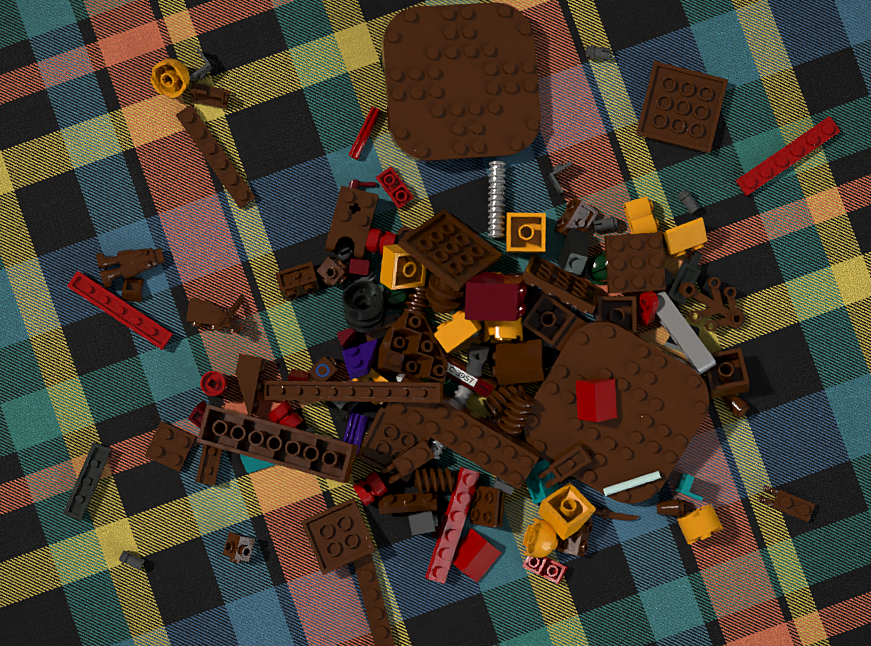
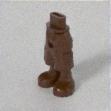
[96,247,165,288]

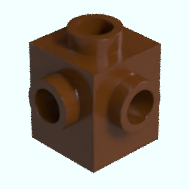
[317,256,350,286]
[223,532,255,563]

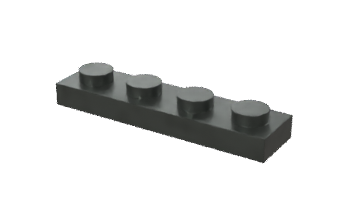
[63,442,112,521]

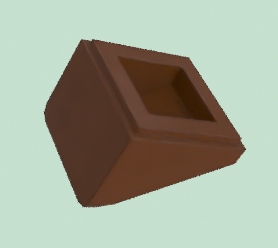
[122,278,144,302]

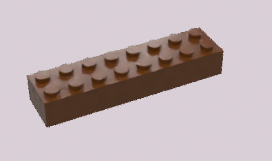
[385,372,540,490]
[197,404,359,483]

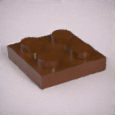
[145,421,196,472]

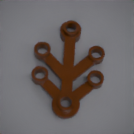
[679,277,745,332]

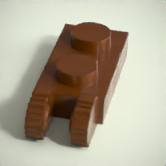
[381,439,436,484]
[538,443,592,488]
[759,485,815,522]

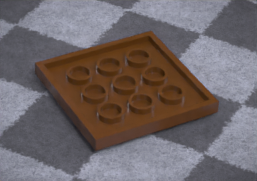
[635,61,728,154]
[398,209,502,292]
[522,254,601,314]

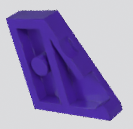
[342,339,379,380]

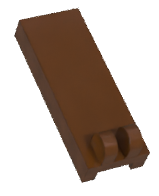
[195,444,223,486]

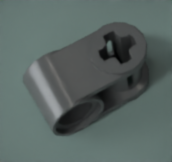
[466,343,490,377]

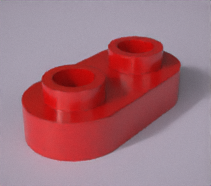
[636,291,659,326]

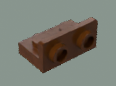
[554,198,598,237]
[275,261,320,300]
[556,518,593,556]

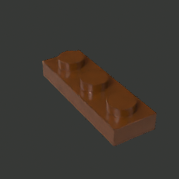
[379,491,437,514]

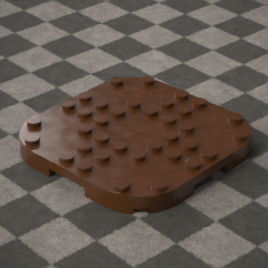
[381,2,541,162]
[523,320,709,503]

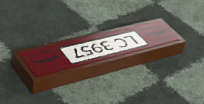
[442,351,498,399]

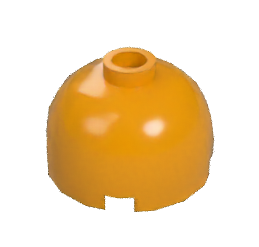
[150,58,190,98]
[523,518,558,558]

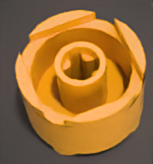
[484,317,523,344]
[677,504,723,545]

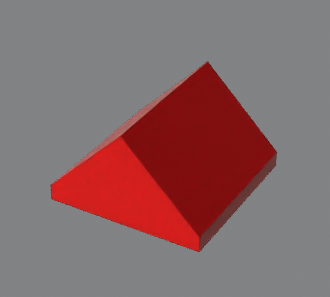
[576,378,617,423]
[452,528,501,582]

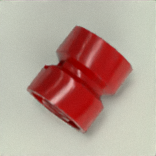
[365,227,397,256]
[200,371,228,396]
[267,400,303,427]
[353,471,388,506]

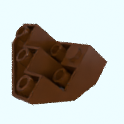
[373,310,449,383]

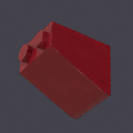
[465,271,527,321]

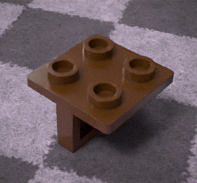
[470,485,505,528]

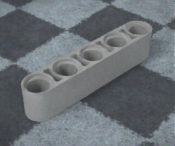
[655,290,716,374]

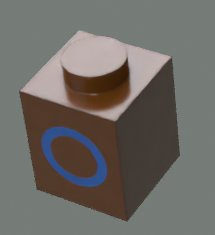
[308,356,339,381]

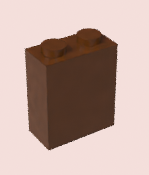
[492,339,545,385]

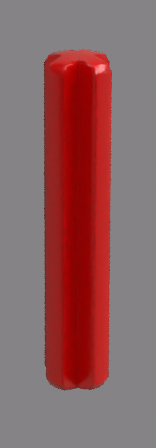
[349,106,381,160]

